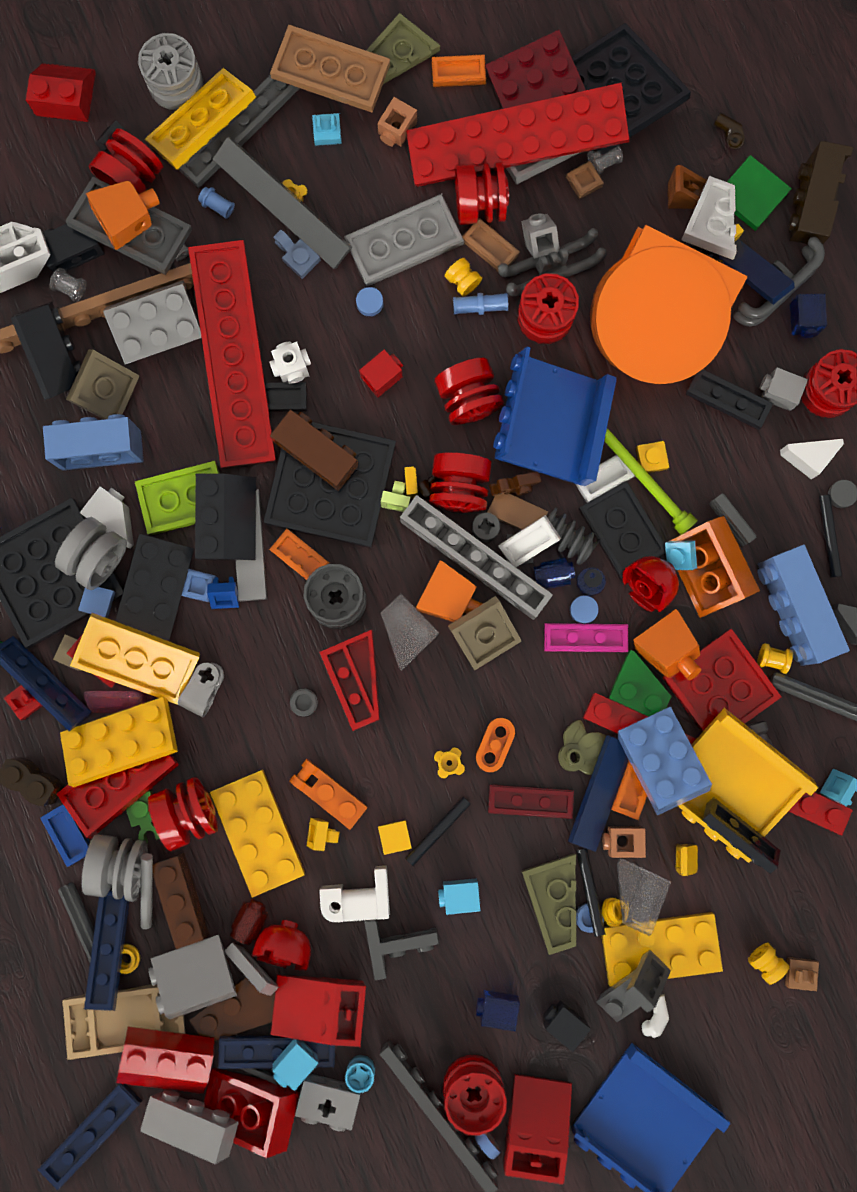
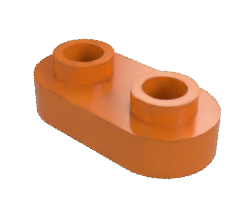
[476,718,515,772]

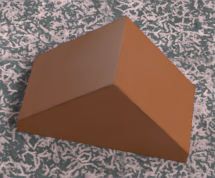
[668,164,707,209]

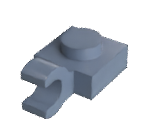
[273,230,321,279]

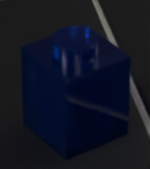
[790,294,827,338]
[476,990,520,1032]

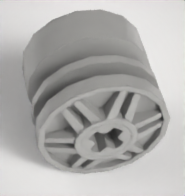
[138,33,203,110]
[82,834,148,902]

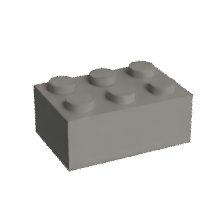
[103,280,202,364]

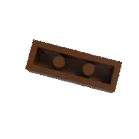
[270,409,359,491]
[153,853,210,949]

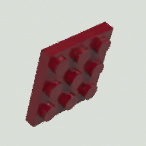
[485,30,586,109]

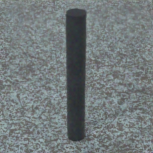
[819,495,842,578]
[405,797,471,866]
[576,849,606,937]

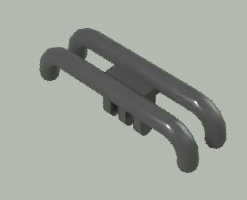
[498,228,607,297]
[733,237,825,327]

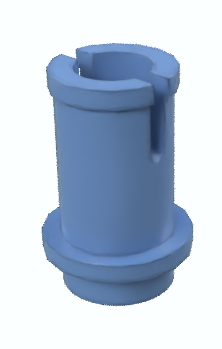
[198,187,235,219]

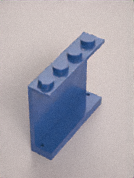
[493,347,617,486]
[571,1043,731,1192]

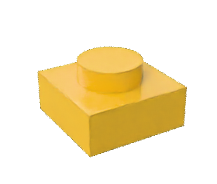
[636,441,669,473]

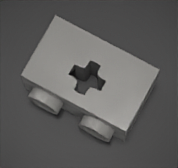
[295,1073,361,1131]

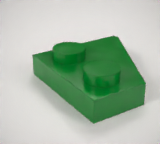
[608,650,671,717]

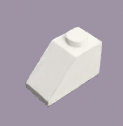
[80,486,134,549]

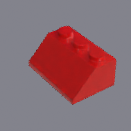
[116,1026,214,1094]

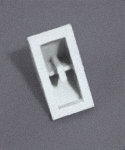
[780,439,844,479]

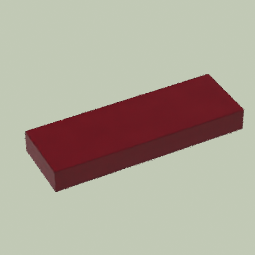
[488,784,574,819]

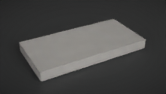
[344,194,464,287]

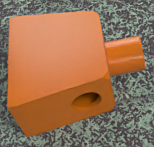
[86,181,160,250]
[416,560,483,622]
[633,609,701,680]

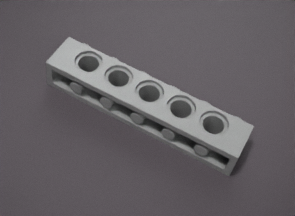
[400,495,553,620]

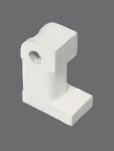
[320,865,390,922]

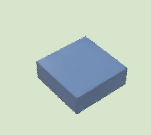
[181,569,217,603]
[78,587,116,618]

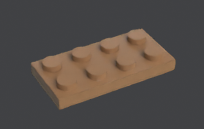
[270,25,390,112]

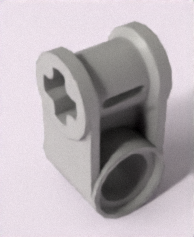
[178,663,224,718]

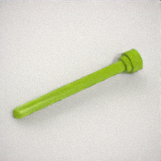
[604,429,698,535]

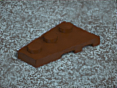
[189,967,275,1041]

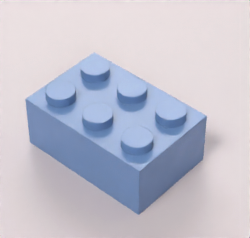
[43,414,144,471]
[618,707,712,815]

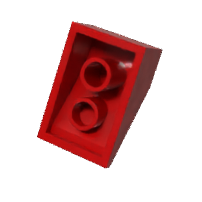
[204,1068,300,1158]

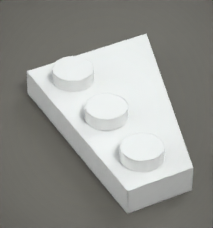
[682,176,736,260]

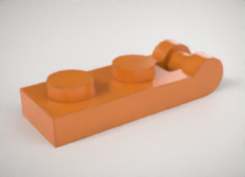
[289,758,368,830]

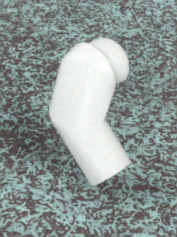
[642,994,669,1038]

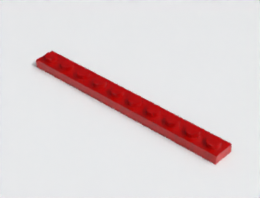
[583,693,853,836]

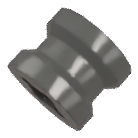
[472,513,500,543]

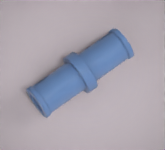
[453,293,508,315]

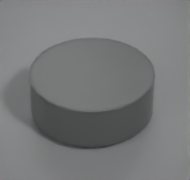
[828,480,857,508]
[290,689,318,717]

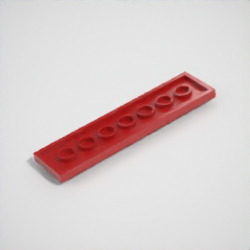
[406,83,630,187]
[188,240,276,468]

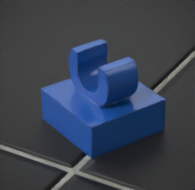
[207,577,240,609]

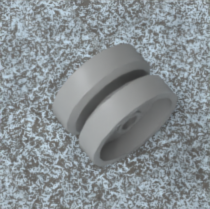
[55,516,127,590]

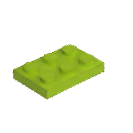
[135,461,219,536]

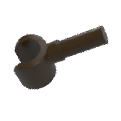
[417,475,438,500]

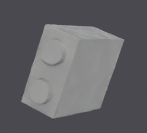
[148,935,237,1020]

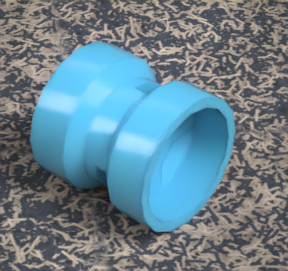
[345,1055,375,1093]

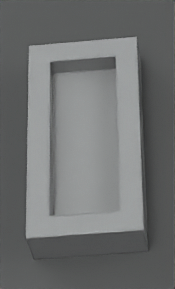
[224,943,279,996]

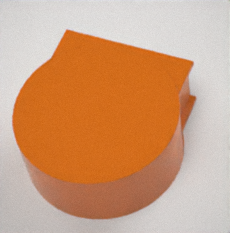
[590,225,748,384]

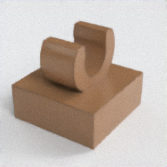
[785,957,819,991]

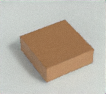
[566,161,603,200]

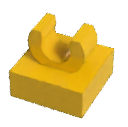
[306,818,339,851]

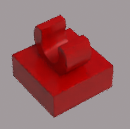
[4,685,42,720]

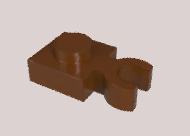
[489,472,542,496]

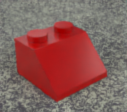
[26,63,96,122]

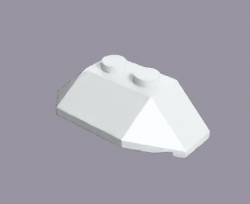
[0,222,51,293]

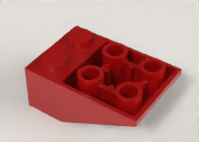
[271,974,366,1047]
[503,1074,572,1184]

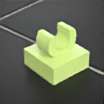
[381,481,411,512]

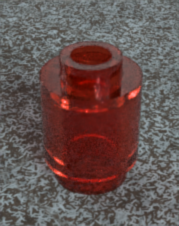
[230,899,269,945]

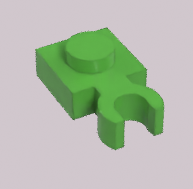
[126,791,160,843]

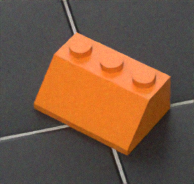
[670,516,760,618]

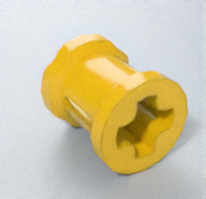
[757,643,793,674]

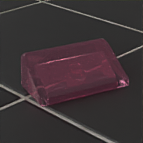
[84,691,147,713]

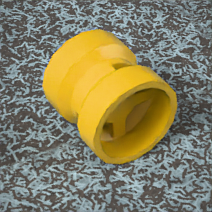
[445,257,482,297]
[748,943,789,985]

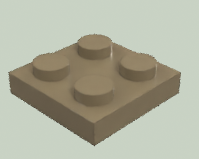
[66,349,139,419]
[448,596,521,670]

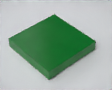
[727,155,792,231]

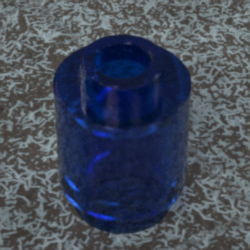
[533,557,575,590]

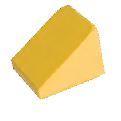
[676,844,698,876]

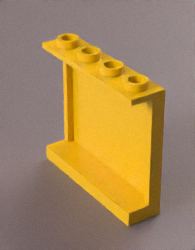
[678,708,819,863]

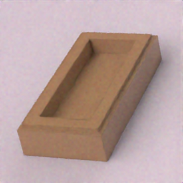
[462,218,520,271]
[487,493,548,530]

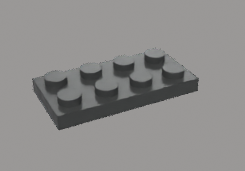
[65,177,192,275]

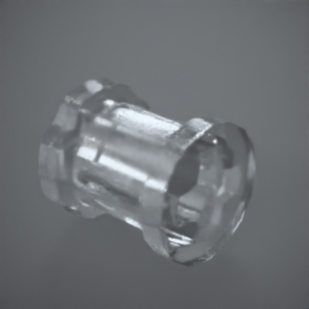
[587,145,623,175]
[49,268,87,302]

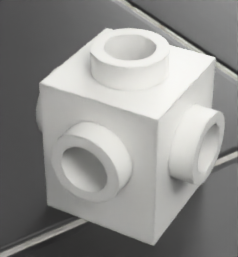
[269,342,311,384]

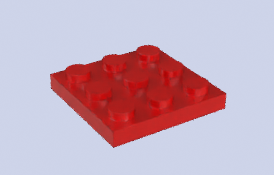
[662,629,781,732]

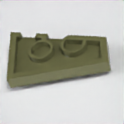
[366,13,440,84]
[522,853,576,955]

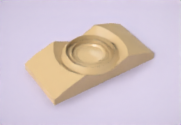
[63,984,185,1060]

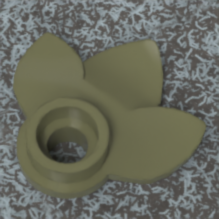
[558,720,606,775]

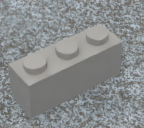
[140,1089,239,1164]

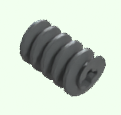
[548,507,601,565]

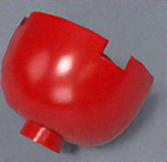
[623,556,679,612]
[251,920,311,971]

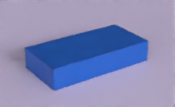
[40,805,90,867]

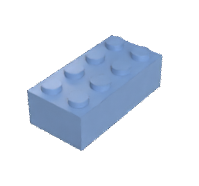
[758,545,850,666]

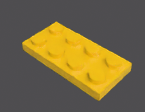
[145,68,256,169]
[70,613,200,705]
[60,697,178,787]
[210,770,306,898]
[602,912,723,986]

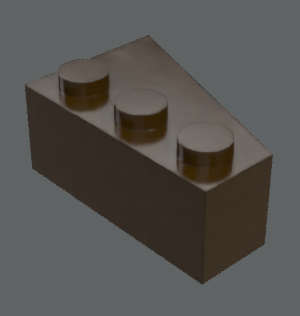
[788,141,853,244]

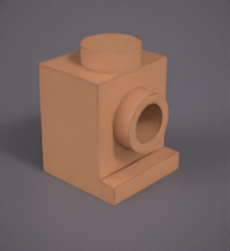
[377,97,417,146]
[602,826,646,858]

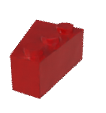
[319,630,380,731]

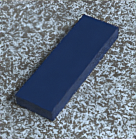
[719,239,795,305]

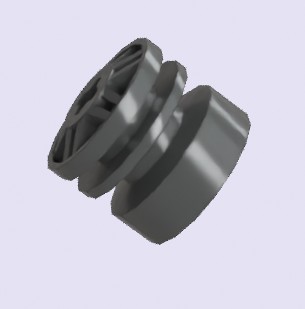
[304,564,367,629]

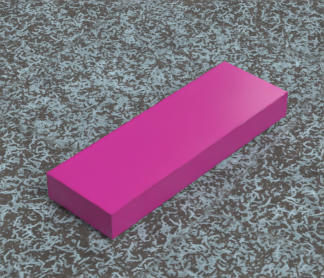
[544,623,628,653]

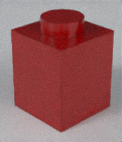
[359,350,403,397]

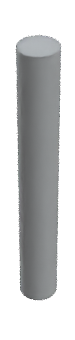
[140,853,153,929]

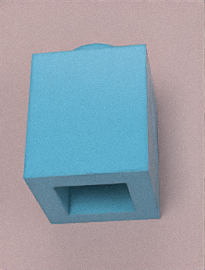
[438,878,480,915]
[273,1039,318,1091]

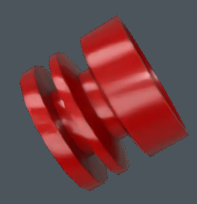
[89,128,163,194]
[455,162,509,225]
[518,273,579,344]
[801,349,857,418]
[434,357,505,425]
[429,453,491,513]
[148,777,218,852]
[443,1055,507,1135]

